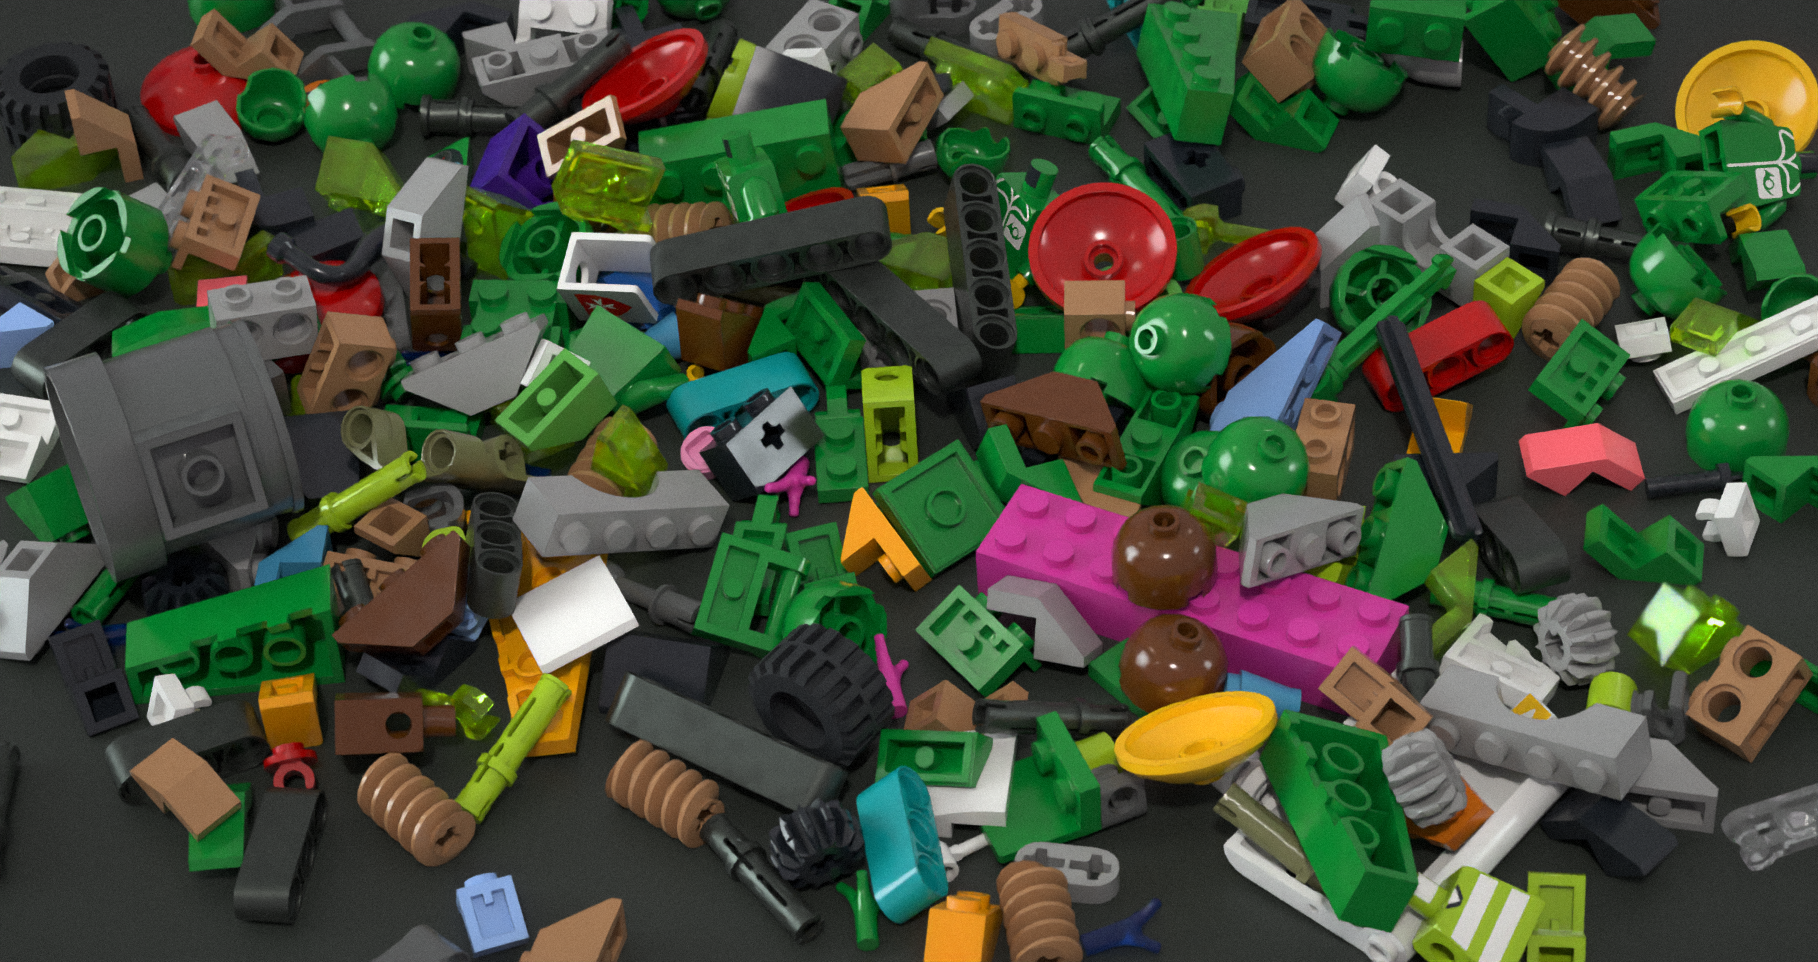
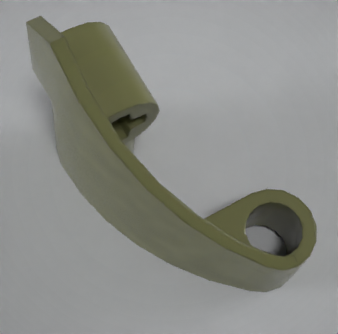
[341,405,535,495]

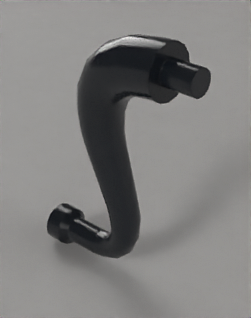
[266,221,479,287]

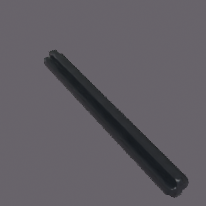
[1375,315,1483,546]

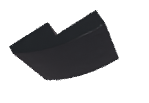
[732,45,849,128]

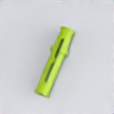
[287,450,427,541]
[454,673,572,824]

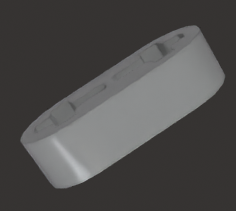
[969,0,1043,57]
[1015,842,1120,904]

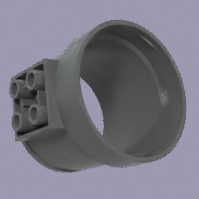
[43,318,304,583]

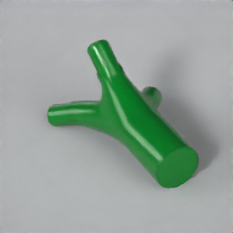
[836,870,881,951]

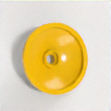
[1675,40,1818,152]
[1114,691,1278,785]

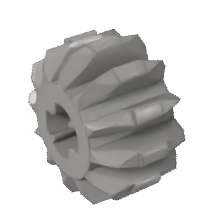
[1533,593,1620,686]
[1382,728,1467,829]

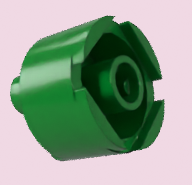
[57,187,172,299]

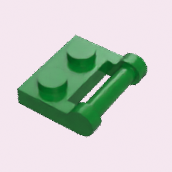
[692,532,811,659]

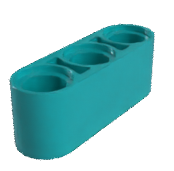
[666,352,819,440]
[856,765,949,924]

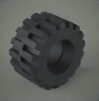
[0,41,118,158]
[748,623,895,769]

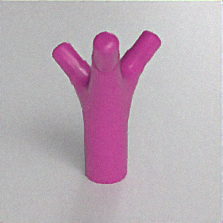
[764,456,816,517]
[874,634,909,719]

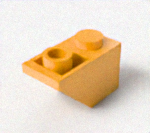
[924,891,1003,962]

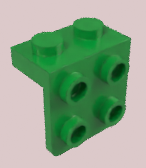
[1365,0,1467,62]

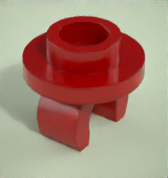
[263,742,318,790]

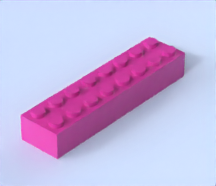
[976,484,1409,716]

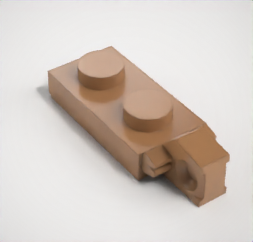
[996,12,1087,86]

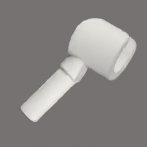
[939,833,989,882]

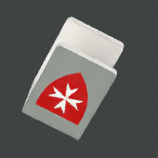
[557,232,658,323]

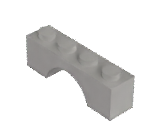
[513,470,730,557]
[1420,664,1653,800]

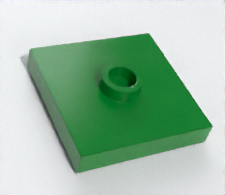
[872,439,1005,579]

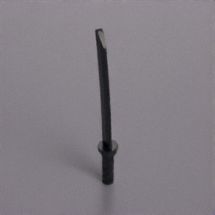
[1645,462,1744,498]

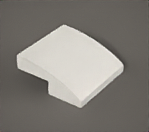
[0,186,83,267]
[0,393,59,484]
[511,555,639,673]
[926,730,1018,838]

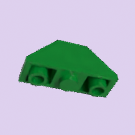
[1093,386,1200,506]
[1344,457,1449,600]

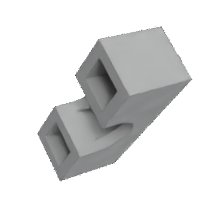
[1370,178,1510,306]

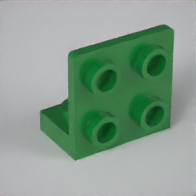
[978,711,1102,863]

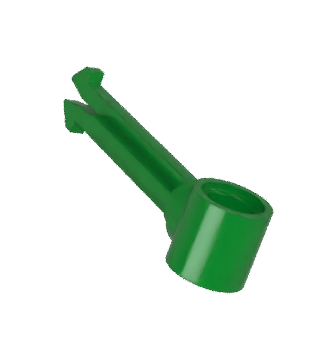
[1311,254,1457,402]

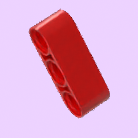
[1362,300,1514,412]

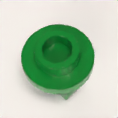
[380,350,414,404]

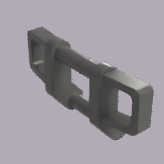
[257,0,375,87]

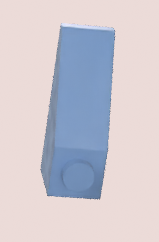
[1209,319,1342,431]

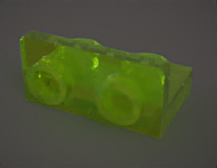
[924,36,1029,125]
[551,139,666,232]

